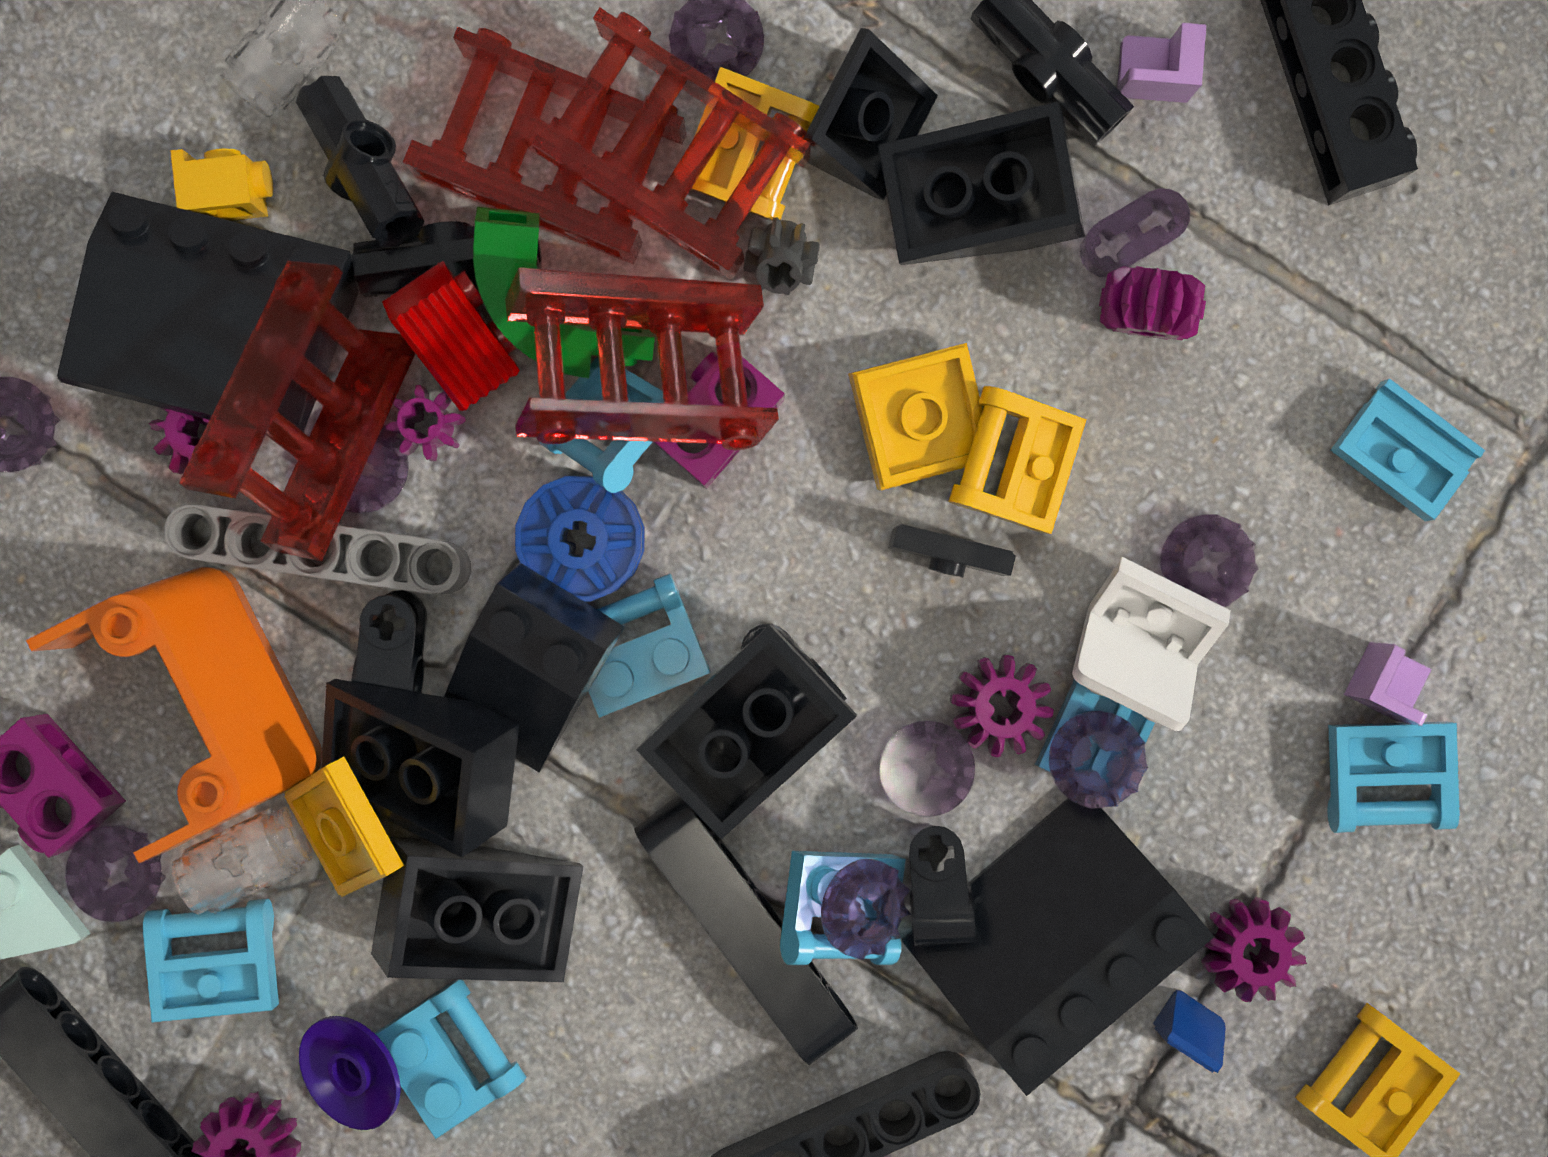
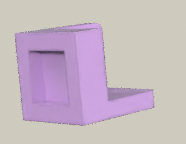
[1117,23,1206,103]
[1344,642,1432,726]

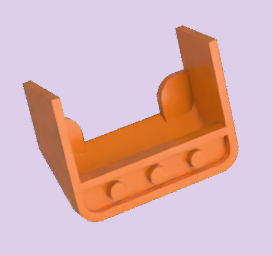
[26,567,322,863]

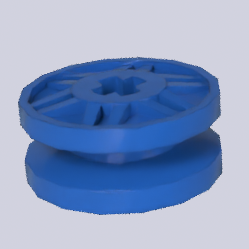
[515,476,645,602]

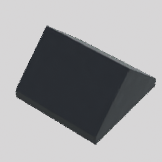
[802,28,938,200]

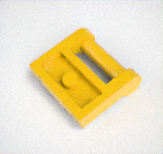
[678,67,820,221]
[948,386,1087,534]
[1295,1003,1460,1157]

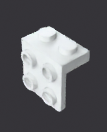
[1072,557,1231,731]

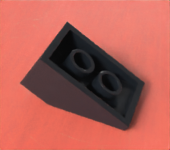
[878,101,1085,265]
[444,563,625,773]
[636,624,857,839]
[321,679,519,858]
[371,837,584,982]

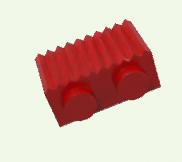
[382,261,520,411]

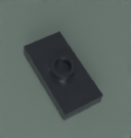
[888,524,1016,578]

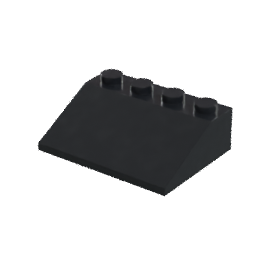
[57,192,359,442]
[901,787,1215,1096]

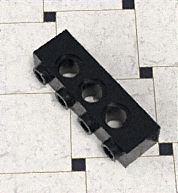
[1260,0,1418,206]

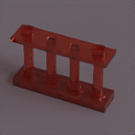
[519,7,811,280]
[403,27,687,265]
[179,261,415,561]
[505,268,779,450]

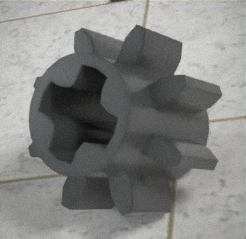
[743,217,820,295]

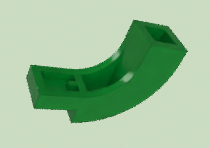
[473,207,655,379]

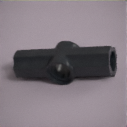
[970,0,1134,147]
[296,76,425,248]
[352,221,542,297]

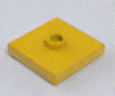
[848,343,995,490]
[284,757,404,897]

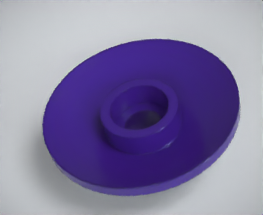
[299,1016,401,1130]

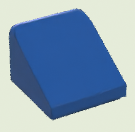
[1153,990,1226,1073]

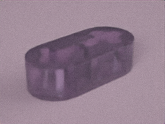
[1080,188,1190,277]

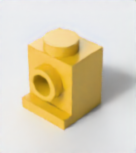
[170,148,273,221]

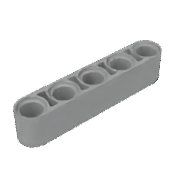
[164,504,471,594]

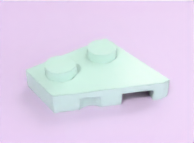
[0,844,91,960]

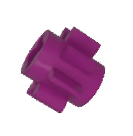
[386,385,466,462]

